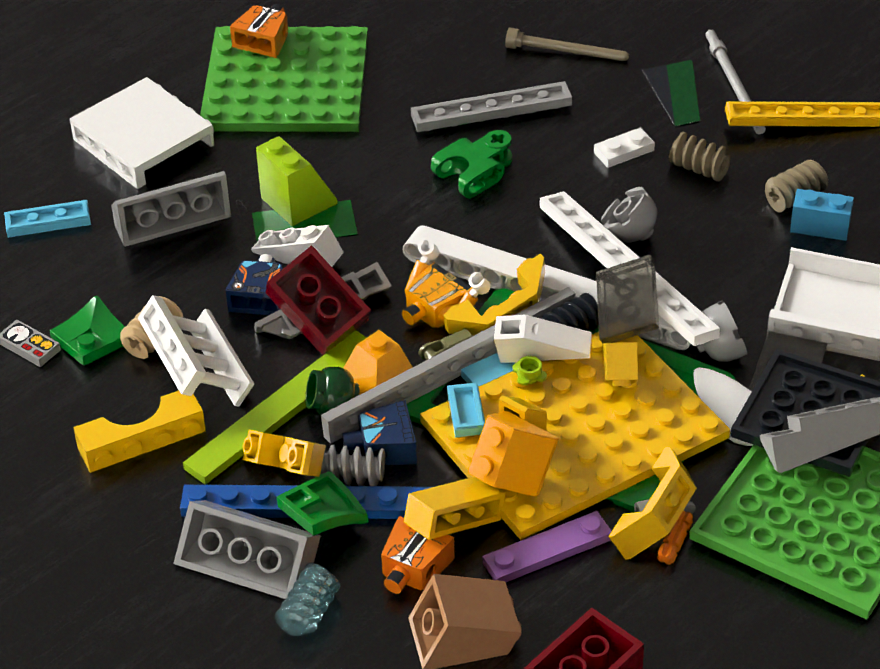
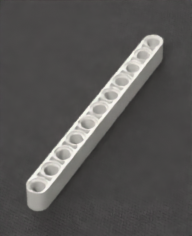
[402,226,691,350]

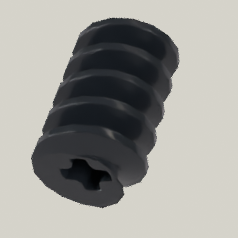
[537,293,599,331]

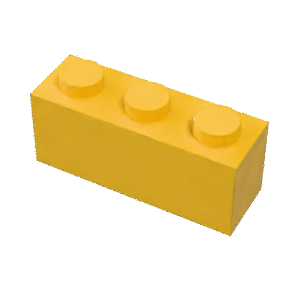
[404,477,506,540]

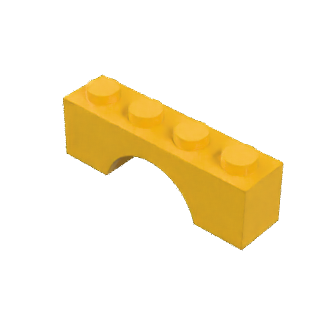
[73,390,206,473]

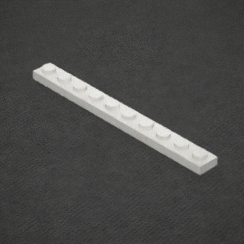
[540,191,720,346]

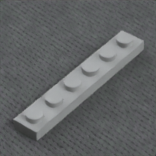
[411,81,572,132]

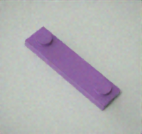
[482,511,612,582]

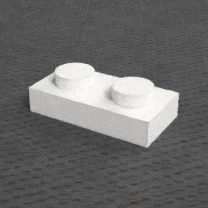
[594,127,655,168]

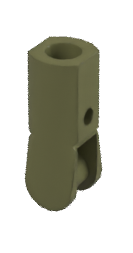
[418,329,473,360]

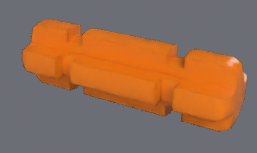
[657,510,693,565]

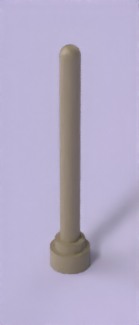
[505,27,629,61]

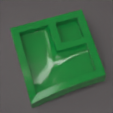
[50,295,125,366]
[276,471,368,536]

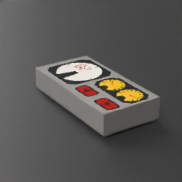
[0,320,61,367]

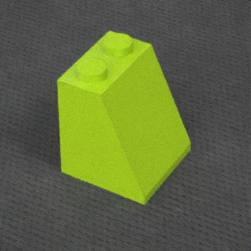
[256,136,338,226]

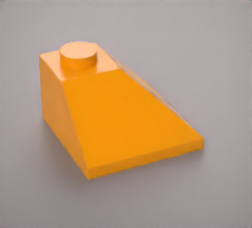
[343,330,413,395]

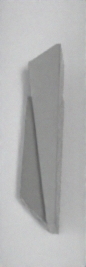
[254,262,392,339]
[760,397,880,473]

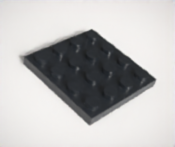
[730,349,880,477]

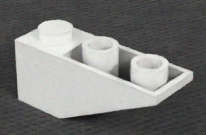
[251,225,344,267]
[494,315,592,363]

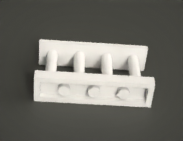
[138,295,254,407]

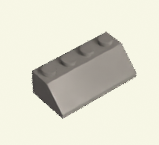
[111,171,231,247]
[173,500,321,601]

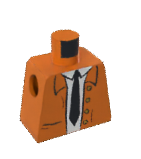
[230,4,288,58]
[381,516,455,594]

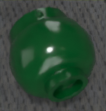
[305,367,360,415]

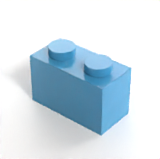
[790,189,854,241]

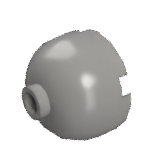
[601,187,658,243]
[696,301,747,362]

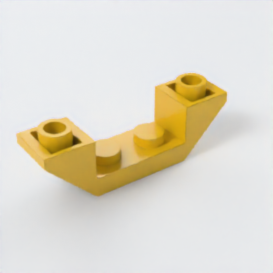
[443,254,545,336]
[243,430,326,477]
[608,446,697,560]

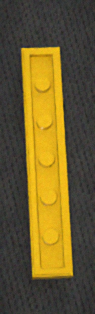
[725,101,880,127]

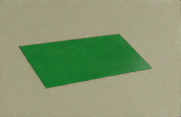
[252,200,358,241]

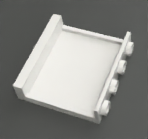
[70,77,215,189]
[767,247,880,361]

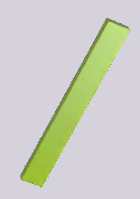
[183,331,367,485]

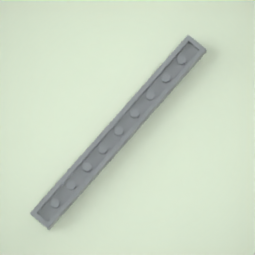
[321,287,576,444]

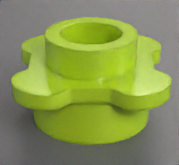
[512,356,547,385]

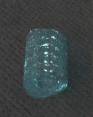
[275,563,340,636]

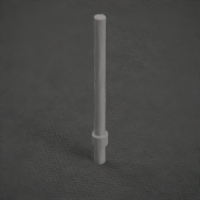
[705,30,766,134]

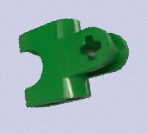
[431,130,513,199]

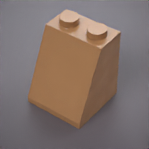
[408,574,522,669]

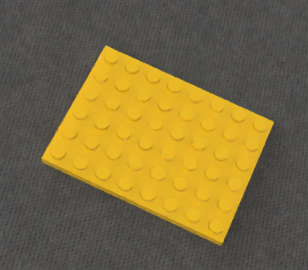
[420,320,730,541]

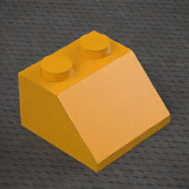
[468,411,559,497]

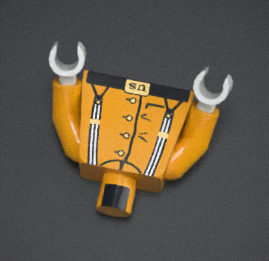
[402,239,490,328]

